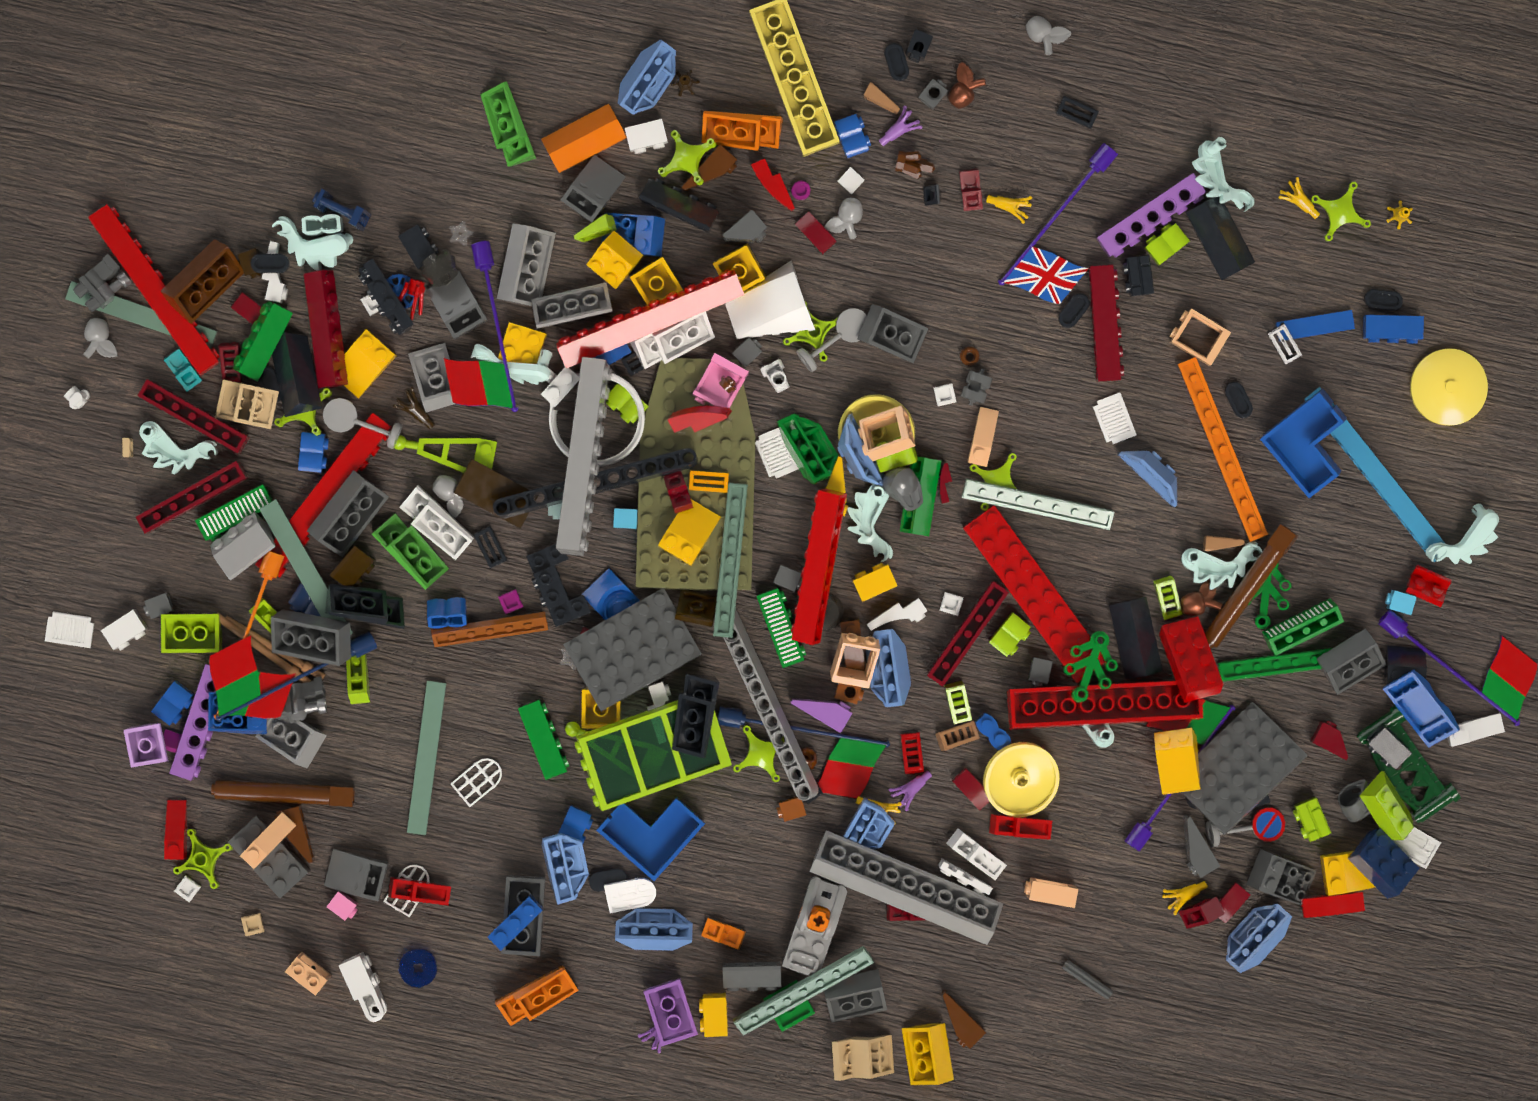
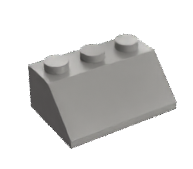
[210,511,276,580]

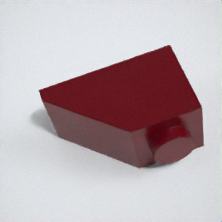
[1310,720,1348,760]
[1179,897,1225,929]

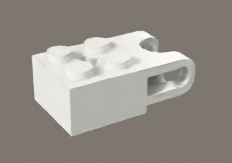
[339,952,387,1022]

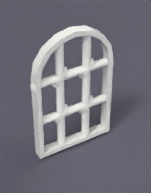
[451,758,502,807]
[383,865,430,917]

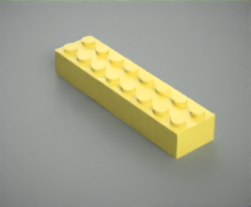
[749,0,840,157]

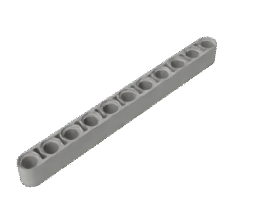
[723,609,818,801]

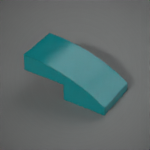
[164,348,202,392]

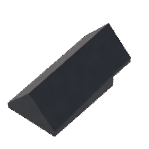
[1186,196,1255,281]
[272,332,322,417]
[325,584,405,629]
[1109,597,1163,680]
[672,674,720,759]

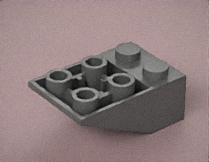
[561,155,626,223]
[426,271,488,340]
[324,849,389,901]
[1246,849,1316,906]

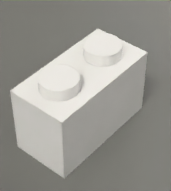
[625,119,668,154]
[101,609,148,651]

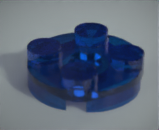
[399,949,437,988]

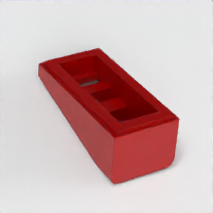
[901,732,924,774]

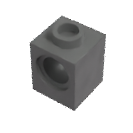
[918,79,948,110]
[732,338,762,368]
[773,565,803,592]
[143,593,175,619]
[1028,657,1053,687]

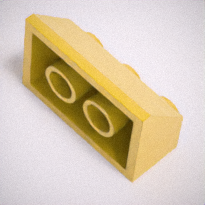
[902,1023,954,1085]

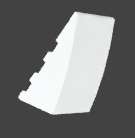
[725,261,815,339]

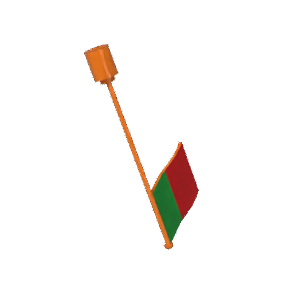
[214,551,296,719]

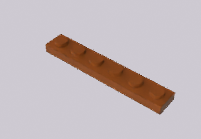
[431,612,548,647]

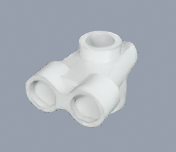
[760,359,790,393]
[64,386,90,409]

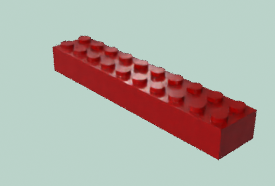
[962,505,1105,683]
[1007,681,1203,729]

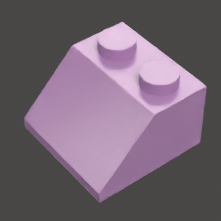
[124,723,168,768]

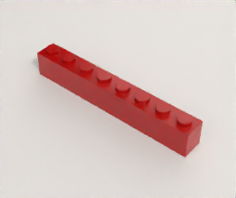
[791,488,847,645]

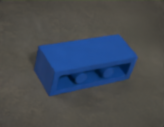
[1363,315,1424,344]
[488,894,544,951]

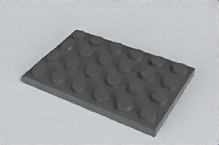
[563,588,702,712]
[1181,702,1307,836]

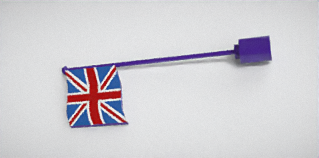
[998,143,1118,304]

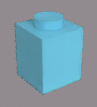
[613,508,638,529]
[1385,590,1417,615]

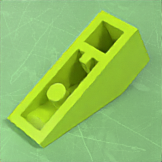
[346,654,370,704]

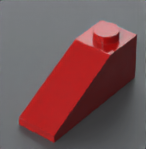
[164,800,187,860]

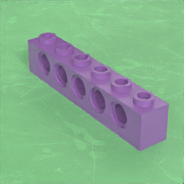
[1096,173,1206,258]
[169,663,216,781]

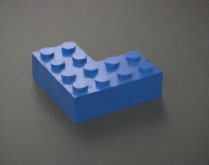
[1260,388,1347,498]
[596,797,705,881]

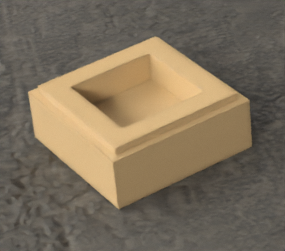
[122,438,133,457]
[241,913,265,936]

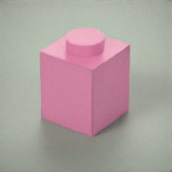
[327,891,358,921]

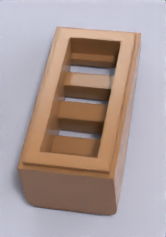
[863,82,900,114]
[1203,536,1245,551]
[935,720,980,751]

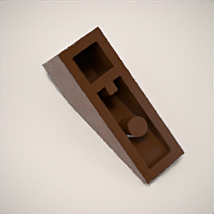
[682,145,737,191]
[840,619,865,671]
[275,805,315,863]
[942,990,986,1049]

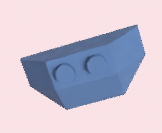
[618,40,676,115]
[838,413,885,487]
[1117,451,1177,507]
[865,629,911,707]
[843,798,895,850]
[542,833,589,905]
[1226,904,1292,973]
[615,908,693,951]

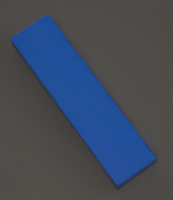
[1276,310,1355,342]

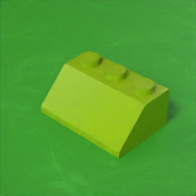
[161,614,222,653]
[1360,771,1414,840]

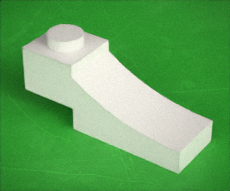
[262,241,288,303]
[867,598,927,631]
[647,681,671,744]
[1447,713,1505,747]
[946,828,1007,880]

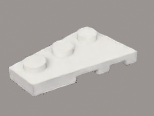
[938,859,993,895]

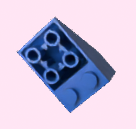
[601,213,665,257]
[208,692,267,734]

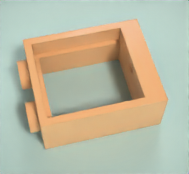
[1169,309,1231,366]
[858,405,915,461]
[830,633,880,688]
[1024,877,1078,908]
[285,952,332,996]

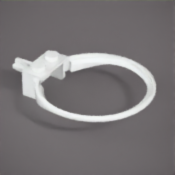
[541,367,645,467]

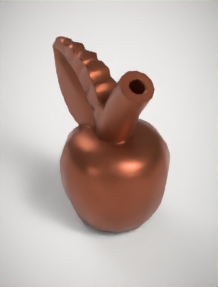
[948,62,986,109]
[1180,579,1223,616]

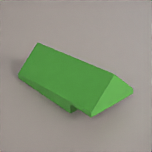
[480,82,537,167]
[372,514,449,590]

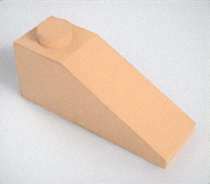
[967,407,999,467]
[240,812,296,869]

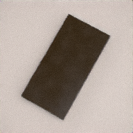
[453,459,539,529]

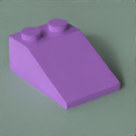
[791,698,852,733]
[643,978,698,1047]

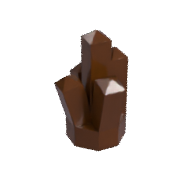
[895,151,935,179]

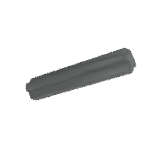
[1062,960,1113,999]

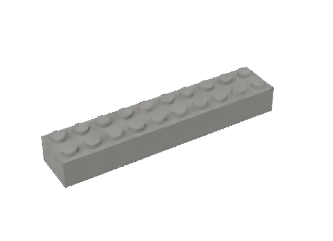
[556,357,612,556]
[809,830,1003,945]

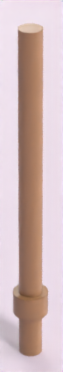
[217,612,311,683]
[225,616,326,680]

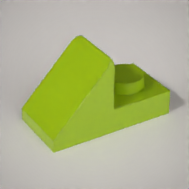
[249,598,278,633]

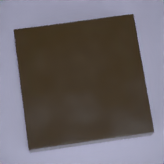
[675,590,717,627]

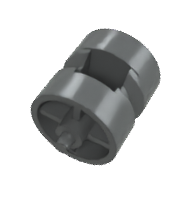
[961,369,993,406]

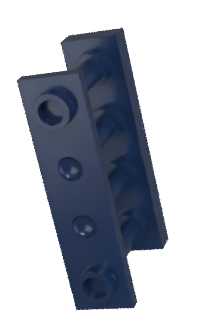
[312,189,371,232]

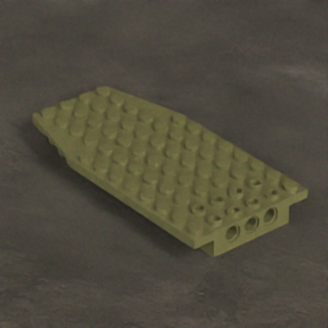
[636,358,755,591]

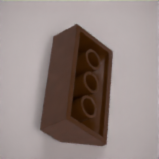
[161,239,244,324]

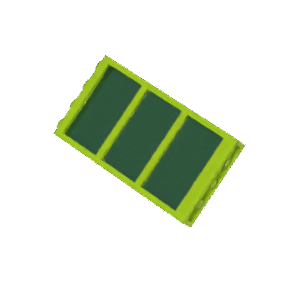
[574,700,732,811]

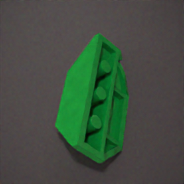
[777,414,838,484]

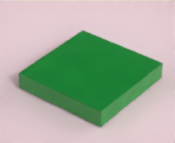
[763,979,815,1032]

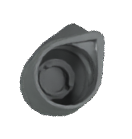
[883,467,923,511]
[1338,779,1370,822]

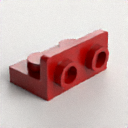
[1406,565,1452,607]

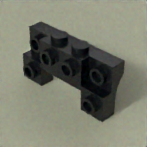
[358,259,415,336]
[526,544,591,627]

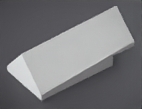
[630,311,715,369]
[399,485,474,560]

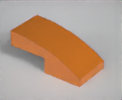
[701,918,746,949]

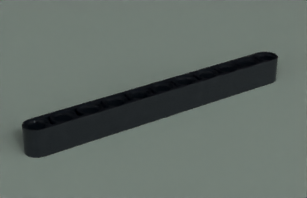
[493,448,698,518]

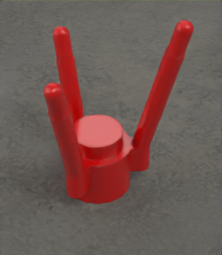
[398,278,426,320]

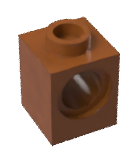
[834,683,864,704]
[776,797,806,822]

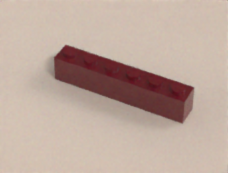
[1089,265,1124,382]
[304,270,348,388]
[137,379,250,454]
[135,461,248,534]
[926,581,1009,687]

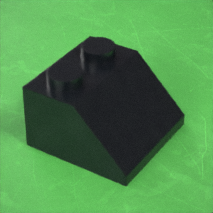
[1383,645,1427,684]

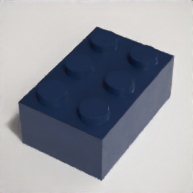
[1348,828,1420,899]

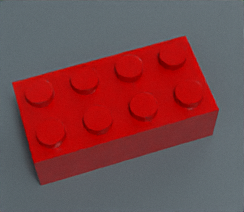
[1159,616,1223,703]

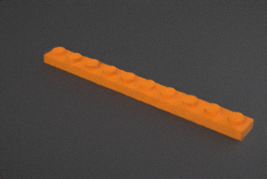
[1177,357,1268,542]

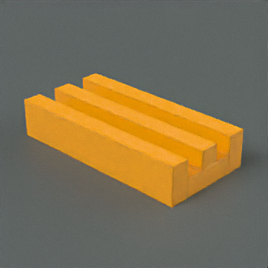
[689,471,729,493]

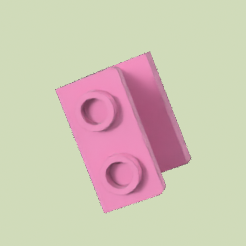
[693,353,749,408]

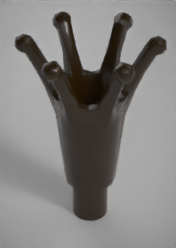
[671,70,700,97]
[393,387,435,429]

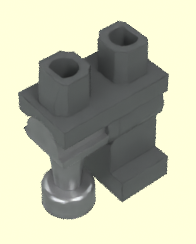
[73,254,132,312]
[278,677,327,723]

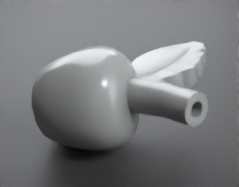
[1026,16,1072,55]
[824,198,863,239]
[83,318,117,359]
[433,475,464,518]

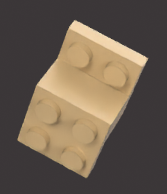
[215,380,279,429]
[832,1035,894,1081]

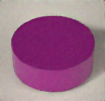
[791,181,811,200]

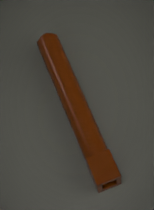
[1205,524,1299,649]
[211,780,355,807]

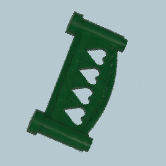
[1357,705,1461,823]

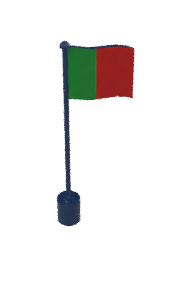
[209,631,377,722]
[717,706,890,798]

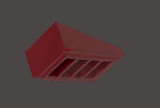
[219,342,242,383]

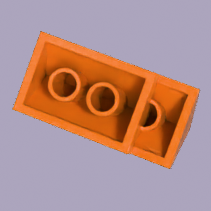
[541,104,627,173]
[702,111,783,151]
[495,965,579,1026]

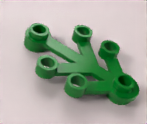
[1241,562,1292,629]
[1063,631,1118,703]

